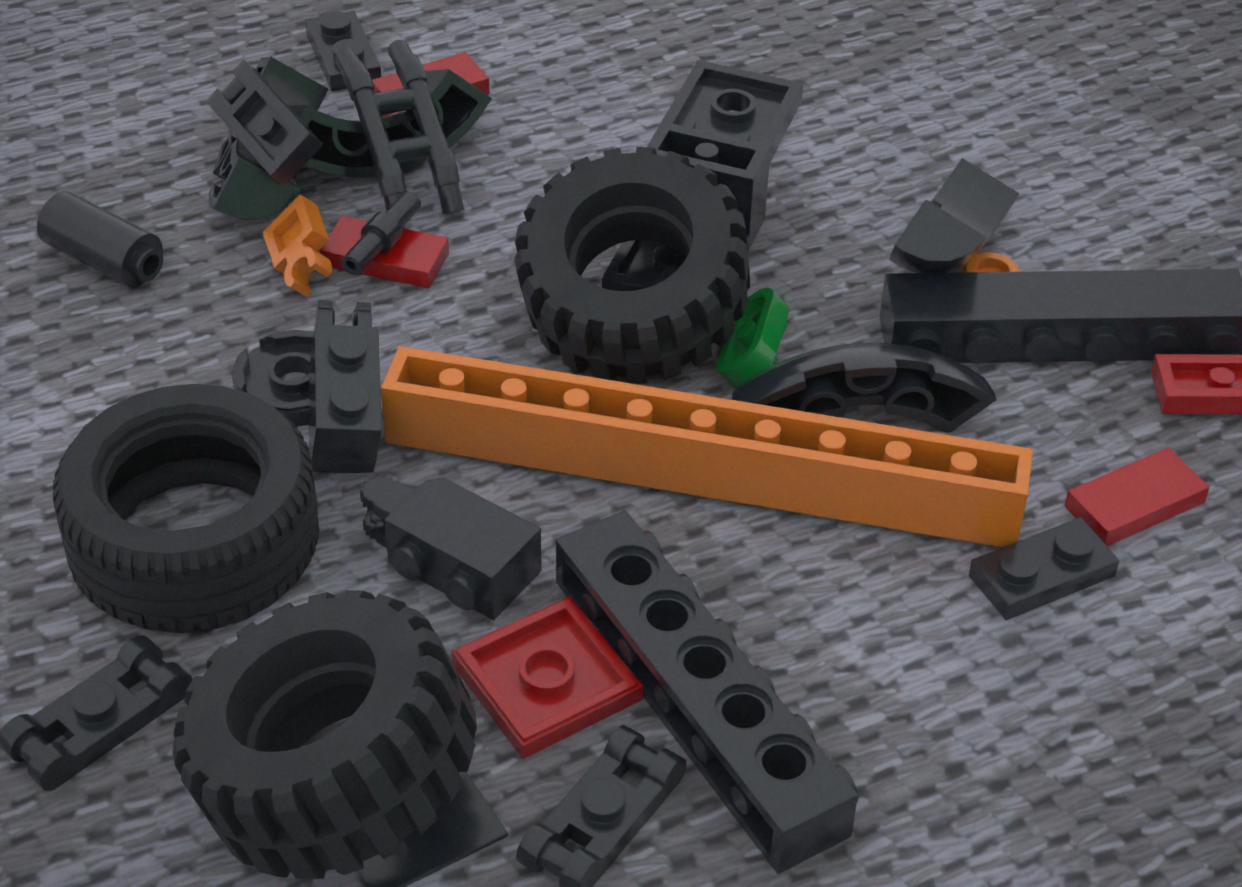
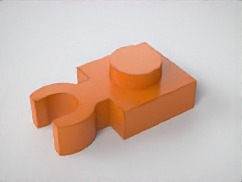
[262,194,332,297]

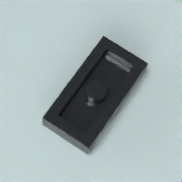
[305,11,381,91]
[969,517,1120,620]

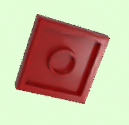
[451,596,644,759]

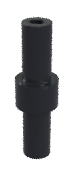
[341,191,421,276]

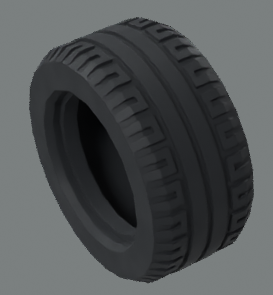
[53,384,319,633]

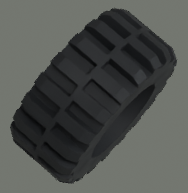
[514,147,750,384]
[172,590,477,880]

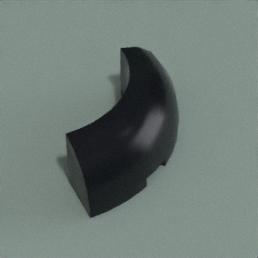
[209,57,328,220]
[288,69,492,177]
[889,158,1020,273]
[732,343,997,433]

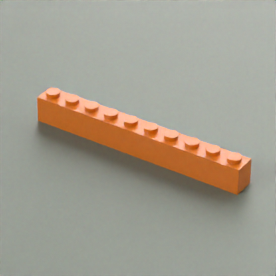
[381,346,1033,547]

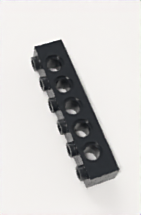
[556,510,858,874]

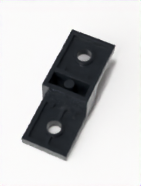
[602,60,803,291]

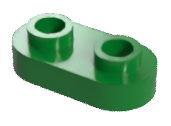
[716,288,789,388]

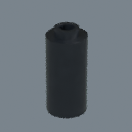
[37,191,163,288]

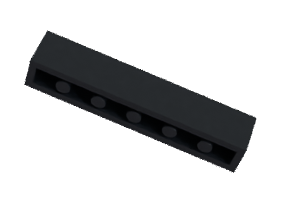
[879,269,1242,364]

